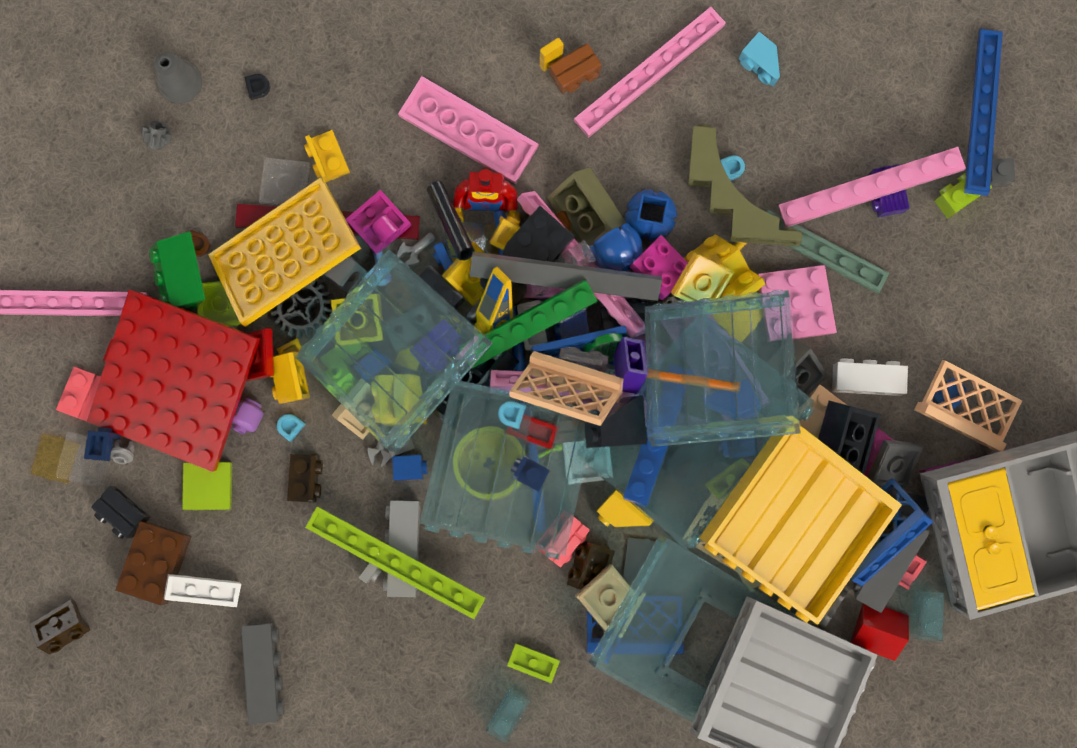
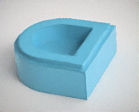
[720,155,745,181]
[498,401,526,429]
[277,414,306,442]

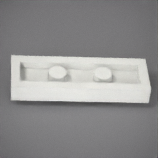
[163,574,241,607]

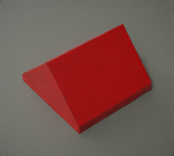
[850,603,909,661]

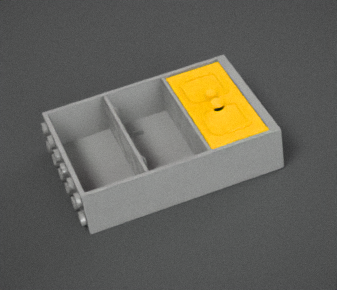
[920,431,1077,620]

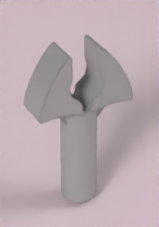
[397,233,435,267]
[368,425,391,467]

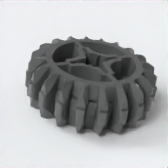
[271,280,333,340]

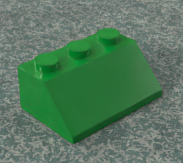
[149,232,205,312]

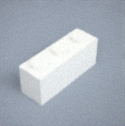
[832,359,908,396]

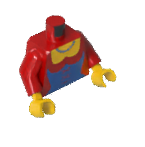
[453,169,521,224]

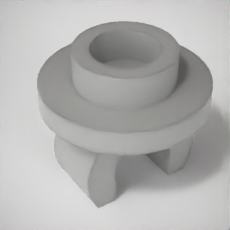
[111,439,135,464]

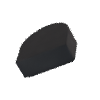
[244,74,271,100]

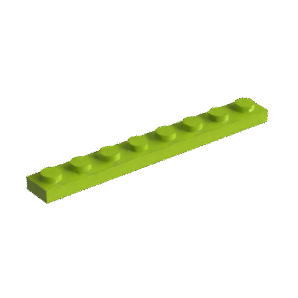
[305,507,486,619]

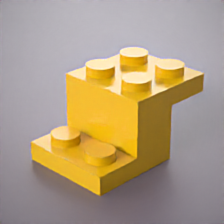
[684,234,765,312]

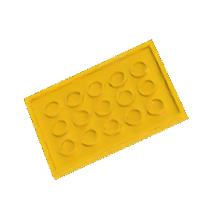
[208,177,361,327]

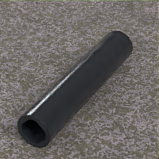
[427,181,475,260]

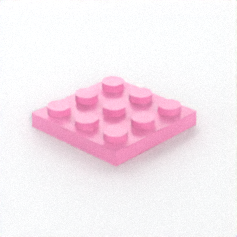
[758,265,837,343]

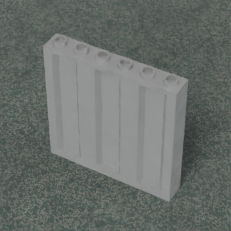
[689,596,877,748]

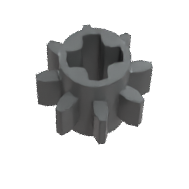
[142,121,172,150]

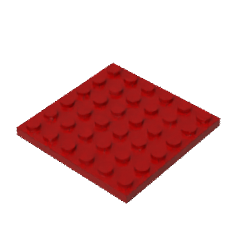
[87,290,260,472]

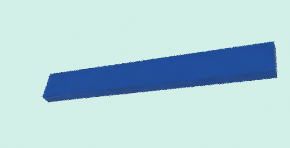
[964,29,1003,196]

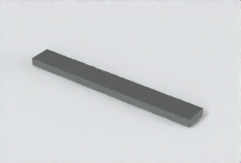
[470,252,662,301]

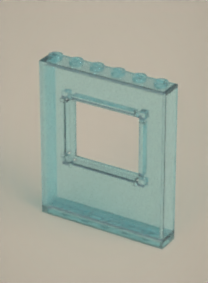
[589,535,809,722]

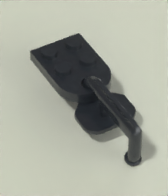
[466,206,575,324]

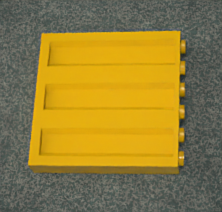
[699,418,902,625]

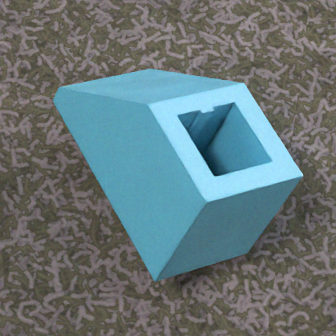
[739,32,780,87]

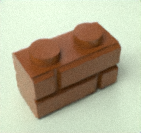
[548,43,602,94]

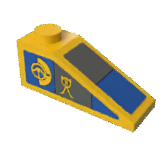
[475,267,513,335]

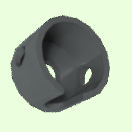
[321,256,367,295]

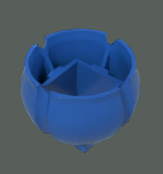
[625,189,677,242]
[588,223,643,271]

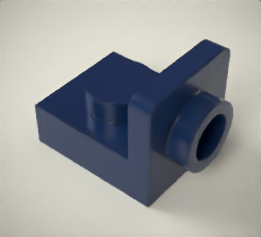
[84,427,121,462]
[510,455,550,492]

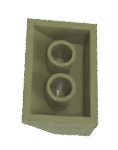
[546,167,626,252]

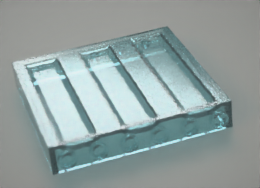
[295,249,493,453]
[645,290,801,447]
[420,379,596,560]

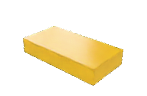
[539,38,564,72]

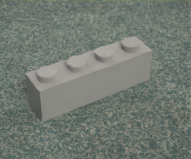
[383,501,420,597]

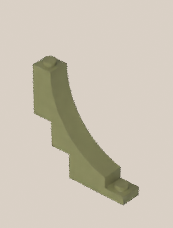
[688,124,802,247]

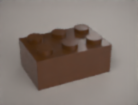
[115,521,192,606]

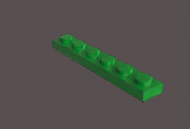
[460,279,597,369]

